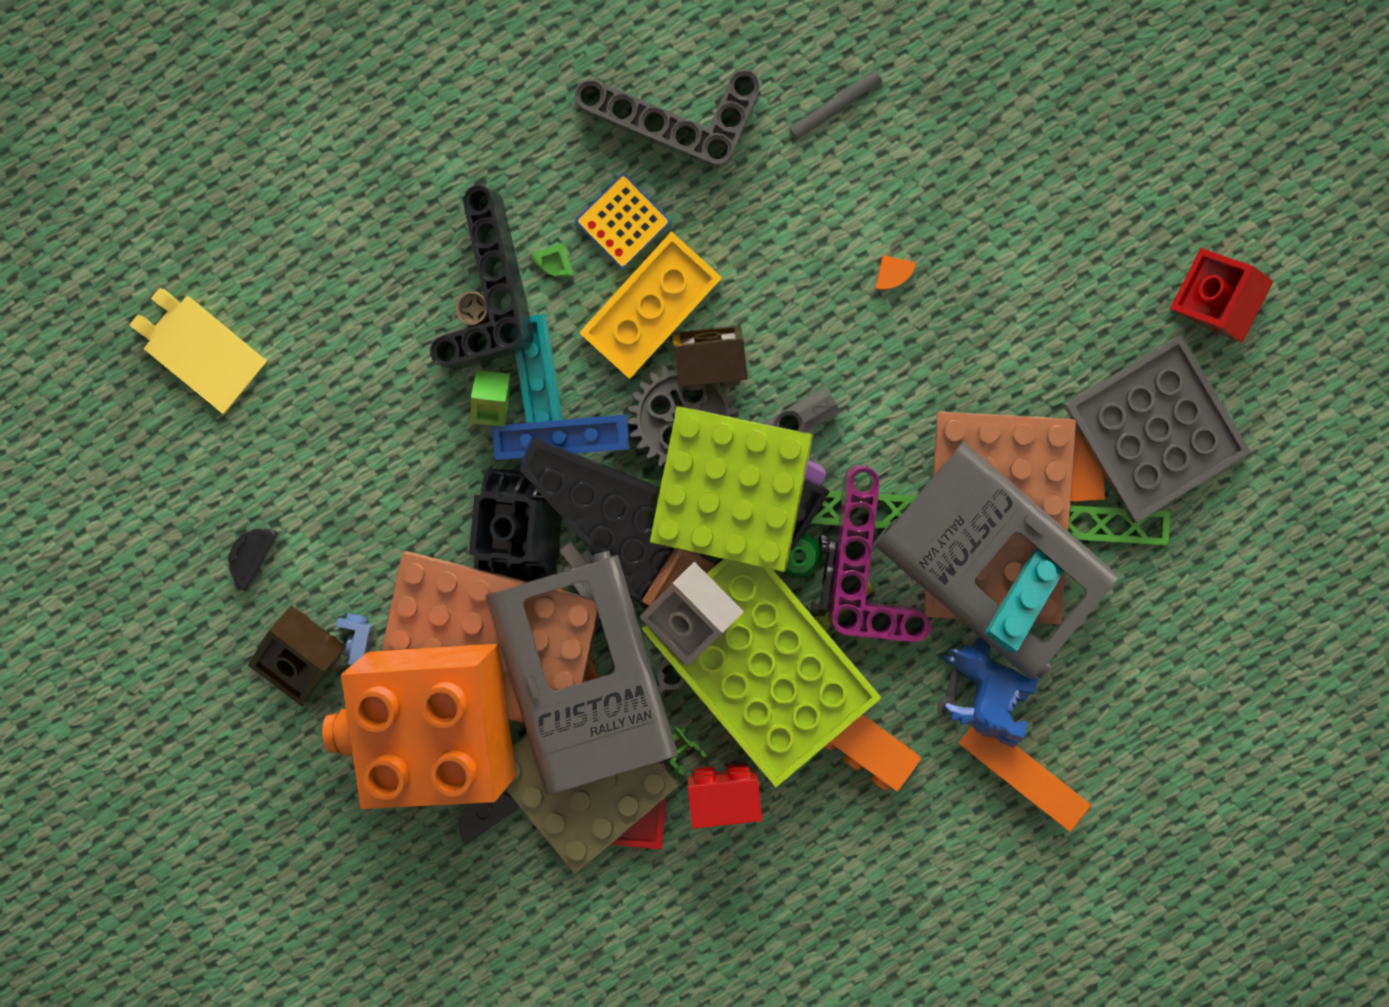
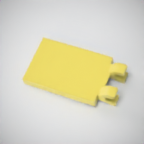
[130,288,268,414]

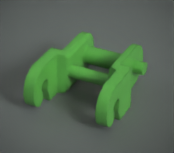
[669,725,708,777]

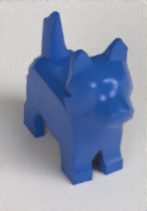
[943,637,1038,747]

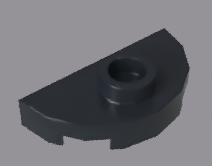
[228,528,280,592]
[459,793,520,845]

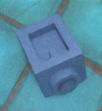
[336,613,374,665]

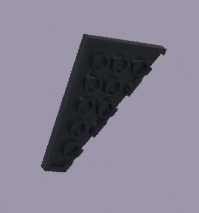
[519,436,705,610]

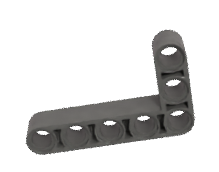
[575,69,760,168]

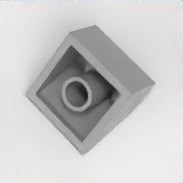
[639,562,743,666]

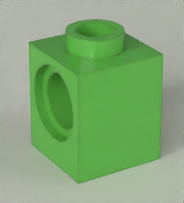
[471,370,510,427]

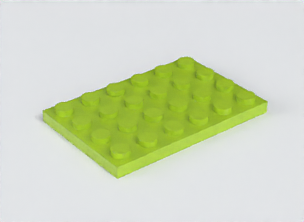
[642,559,881,787]

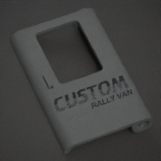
[874,440,1118,679]
[485,550,678,794]

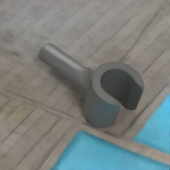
[937,669,960,716]

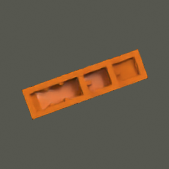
[958,726,1092,832]

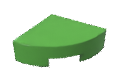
[531,243,574,278]

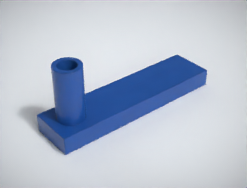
[492,414,634,460]

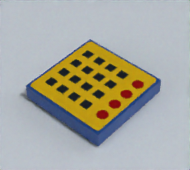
[575,173,672,270]

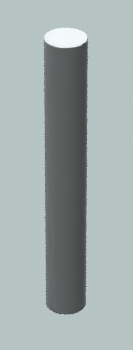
[790,70,882,139]

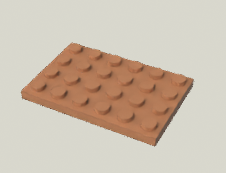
[924,411,1076,624]
[382,551,599,723]

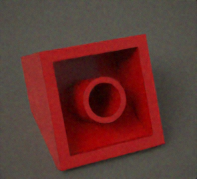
[1170,248,1274,342]

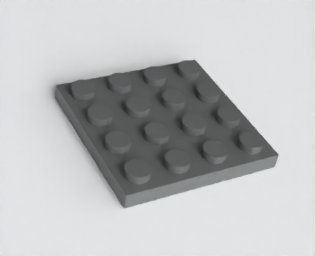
[1063,335,1251,523]

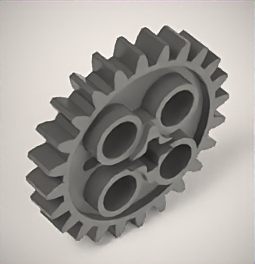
[628,366,739,470]

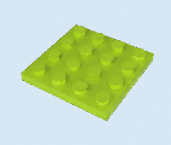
[650,406,814,572]

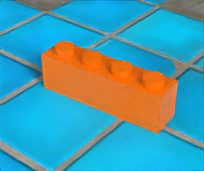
[825,714,922,792]

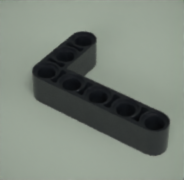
[430,185,534,370]

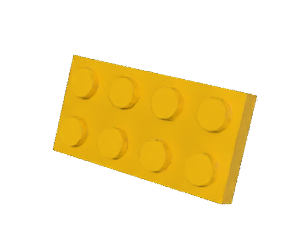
[579,231,722,379]

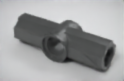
[761,387,841,433]

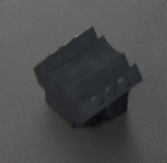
[469,468,563,582]

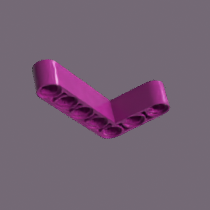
[828,465,931,642]

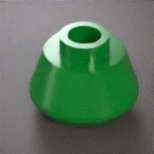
[783,533,822,579]

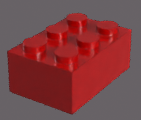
[688,762,763,829]

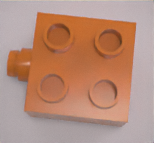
[322,643,516,809]

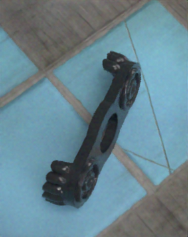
[809,535,836,617]

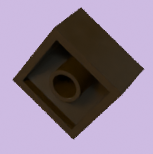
[673,325,748,390]
[248,605,346,706]

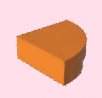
[875,255,916,290]

